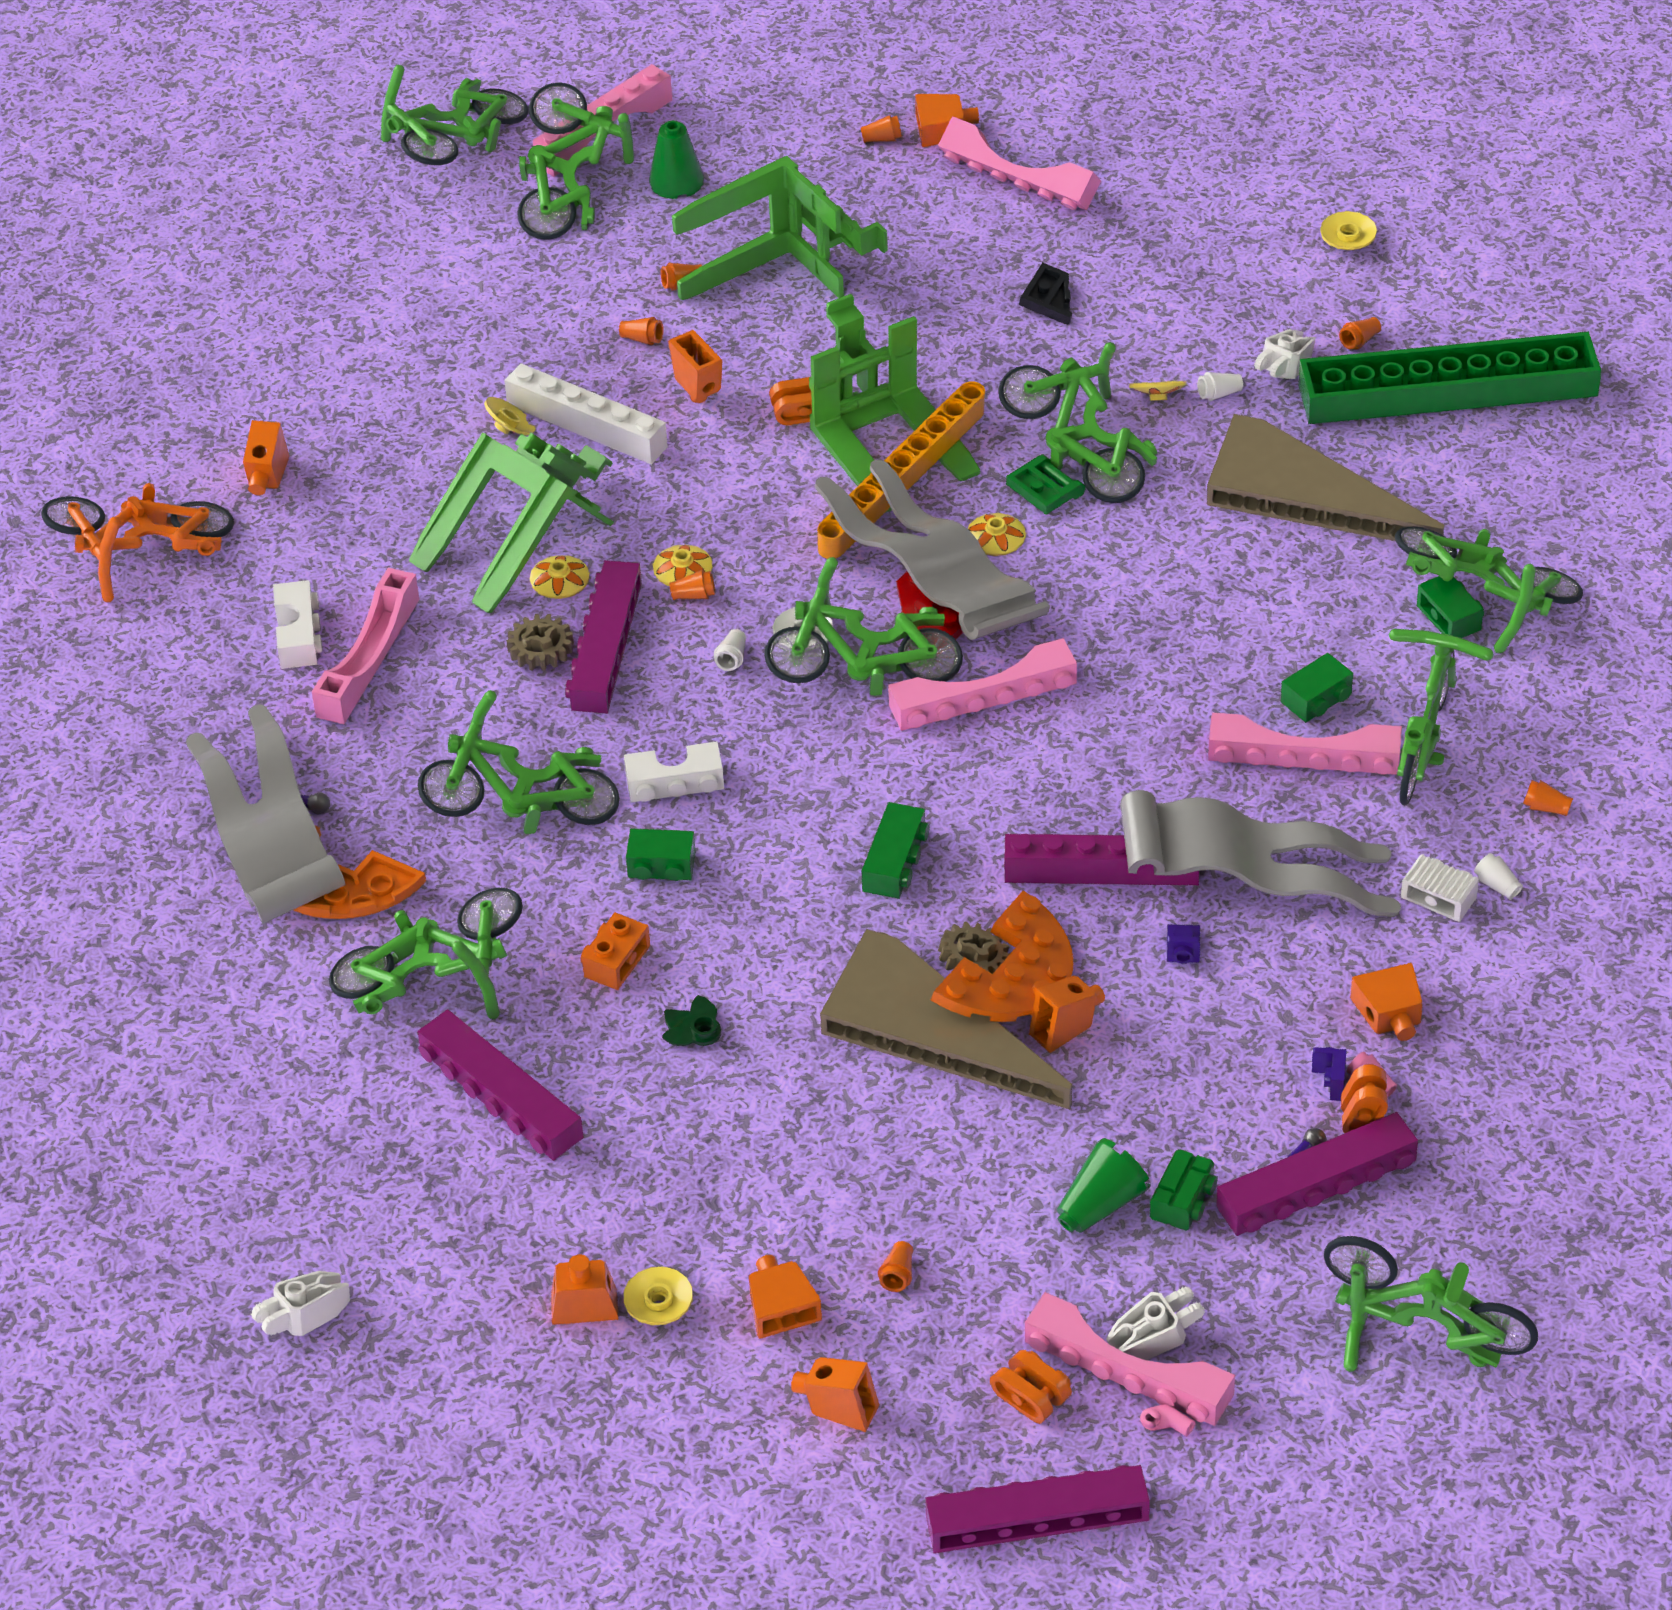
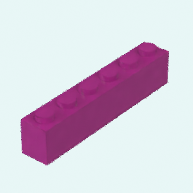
[565,560,642,714]
[1004,834,1199,886]
[418,1009,584,1161]
[1216,1112,1418,1236]
[925,1465,1150,1554]

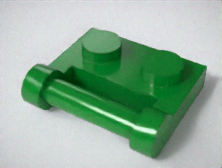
[1006,454,1086,515]

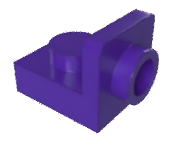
[1167,924,1200,964]
[1312,1047,1347,1101]

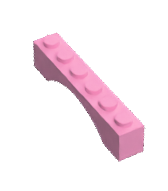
[533,64,672,177]
[938,116,1101,210]
[312,567,419,724]
[888,638,1077,731]
[1208,713,1402,775]
[1025,1292,1235,1426]

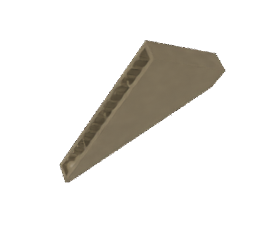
[1207,414,1445,548]
[820,929,1072,1110]

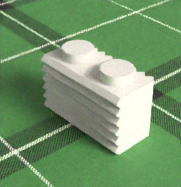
[1401,854,1479,922]

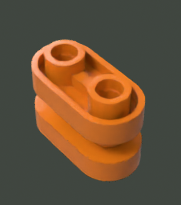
[769,377,812,426]
[1341,1064,1388,1134]
[990,1350,1072,1424]

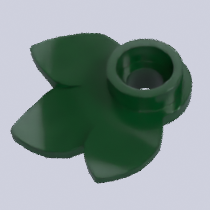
[662,995,721,1046]

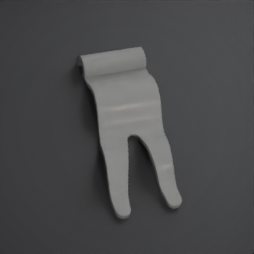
[815,460,1050,640]
[186,705,345,924]
[1120,790,1401,917]

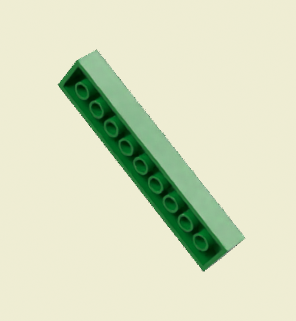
[1298,331,1601,424]

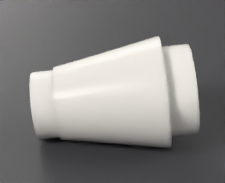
[1197,372,1243,401]
[714,629,746,671]
[1474,853,1523,900]

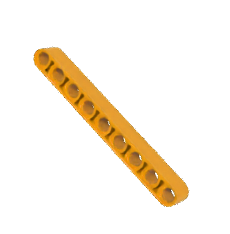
[817,381,985,559]

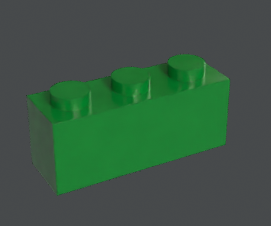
[861,802,930,899]

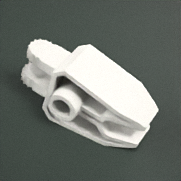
[1254,329,1316,379]
[251,1271,350,1336]
[1106,1286,1205,1360]

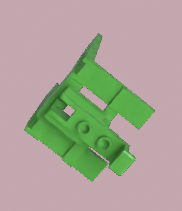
[672,156,888,300]
[809,294,980,513]
[409,432,614,613]

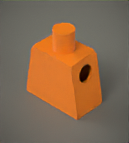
[915,94,979,147]
[668,330,722,403]
[243,420,290,495]
[1350,963,1422,1041]
[1029,976,1105,1053]
[551,1254,619,1325]
[748,1255,822,1339]
[791,1357,880,1432]

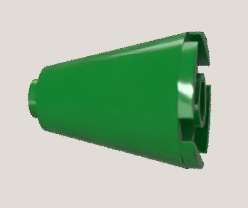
[649,120,704,199]
[1057,1138,1151,1233]

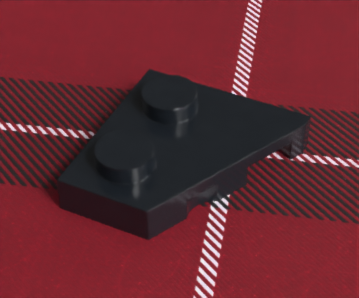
[1019,262,1072,325]

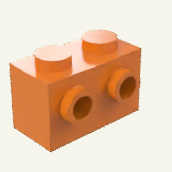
[580,912,650,990]

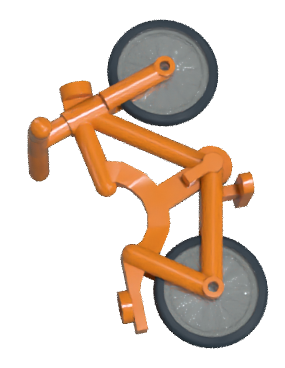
[41,483,234,602]

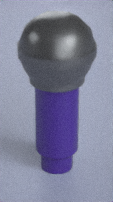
[301,792,330,814]
[1287,1128,1327,1157]

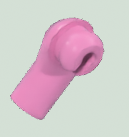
[1140,1404,1196,1436]

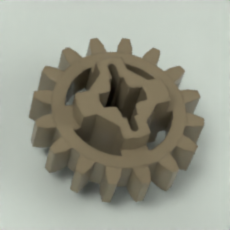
[506,614,574,671]
[938,922,1009,974]

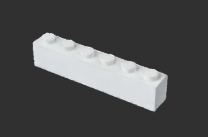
[504,363,668,465]

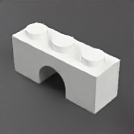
[273,580,322,669]
[624,741,724,802]

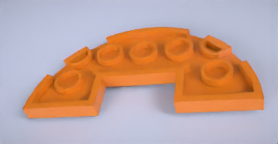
[293,825,426,919]
[930,890,1073,1022]

